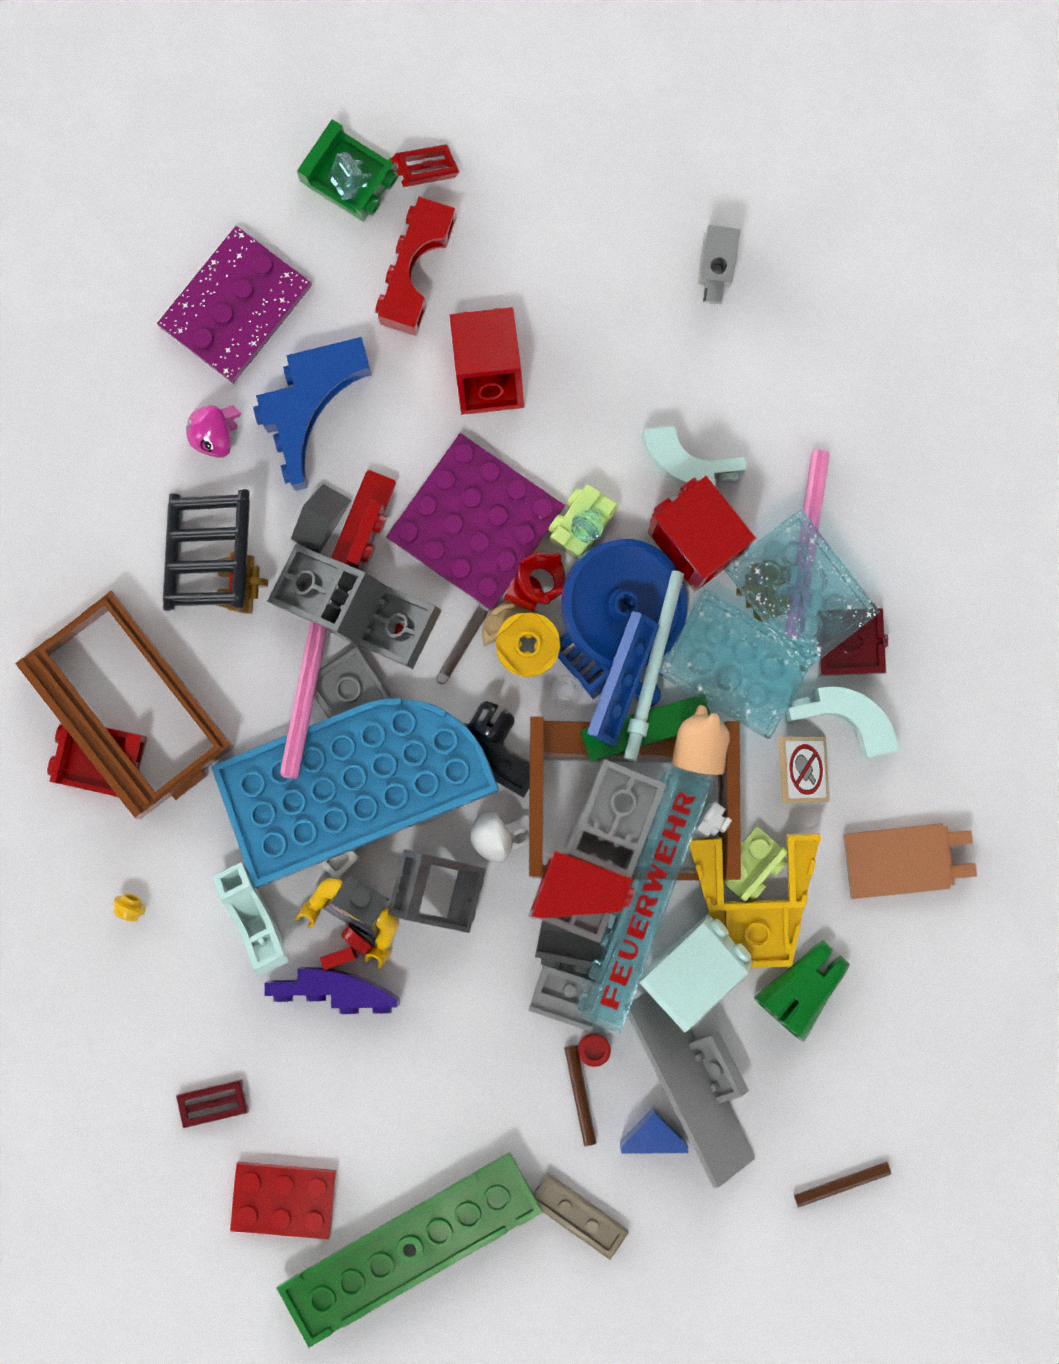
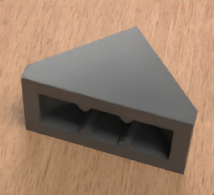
[291,484,351,554]

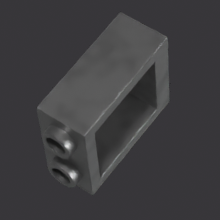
[388,849,485,933]

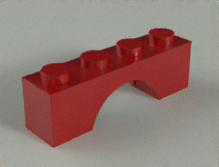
[375,197,456,336]

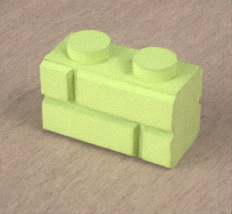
[548,484,619,560]

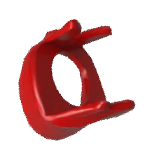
[517,552,565,605]

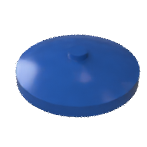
[561,539,687,668]

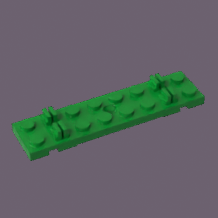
[276,1152,543,1348]

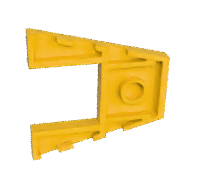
[688,833,821,968]

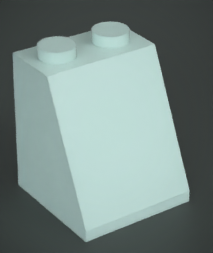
[639,914,753,1033]

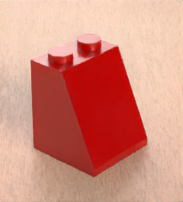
[449,307,524,415]
[528,851,635,919]

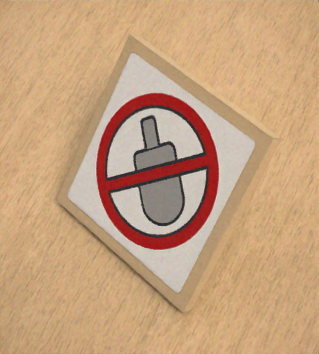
[779,737,829,803]

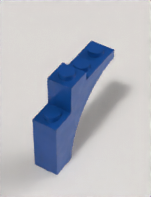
[253,337,372,491]

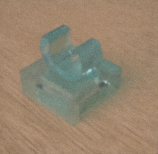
[328,152,371,200]

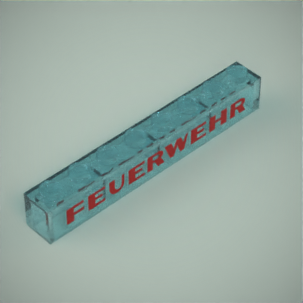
[577,767,713,1033]

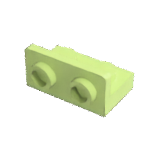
[723,826,788,901]

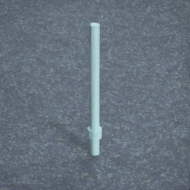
[624,571,684,762]

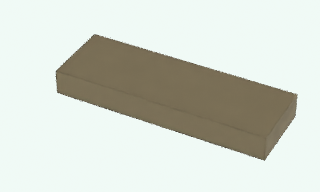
[533,1172,629,1260]

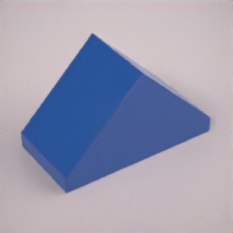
[620,1108,688,1154]

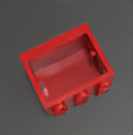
[647,476,756,592]

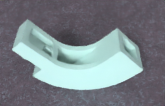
[784,687,900,759]

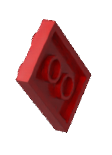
[230,1162,336,1240]

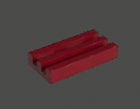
[176,1079,249,1128]

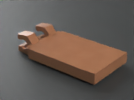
[843,823,977,899]

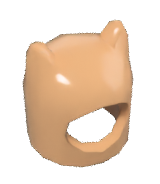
[671,705,730,775]

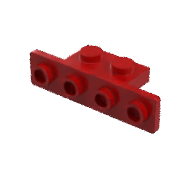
[331,470,396,570]

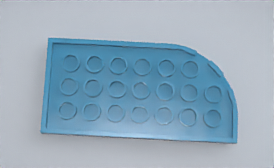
[211,698,500,889]

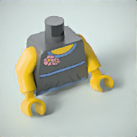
[296,875,399,969]

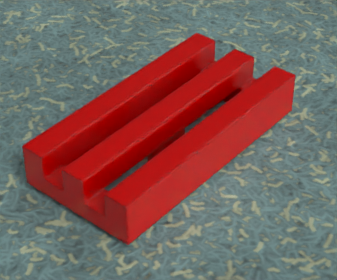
[391,144,459,188]

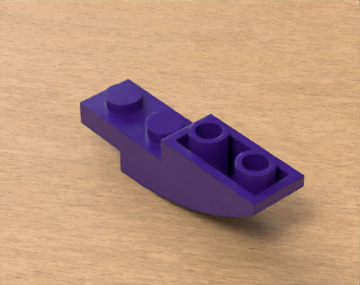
[264,967,400,1014]

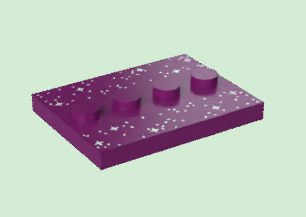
[157,225,312,384]

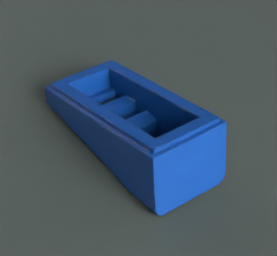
[557,632,611,699]

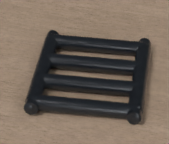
[163,489,250,611]

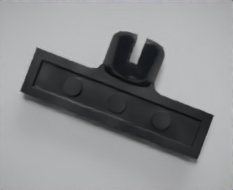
[429,701,530,798]

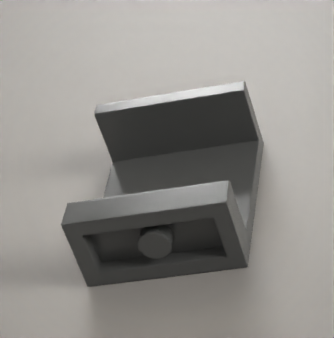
[535,921,608,975]

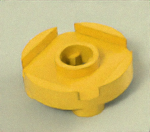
[495,612,560,678]

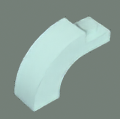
[642,426,746,487]
[213,862,289,977]

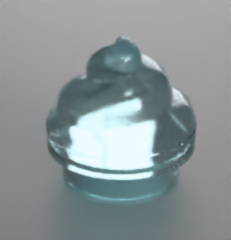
[570,510,603,543]

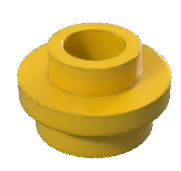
[113,893,146,922]

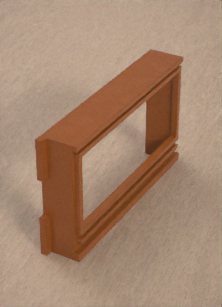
[15,591,234,819]

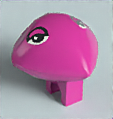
[186,405,241,458]

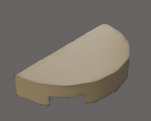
[482,602,539,646]

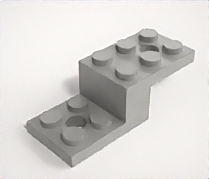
[540,759,667,943]

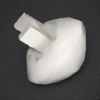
[470,811,527,863]

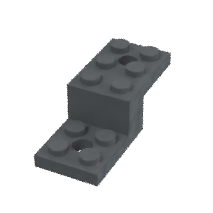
[267,544,442,669]

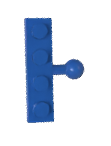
[587,611,661,747]

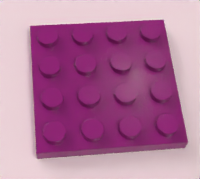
[386,433,565,611]

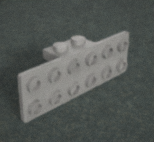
[624,991,755,1188]

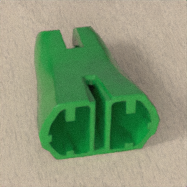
[754,940,850,1042]

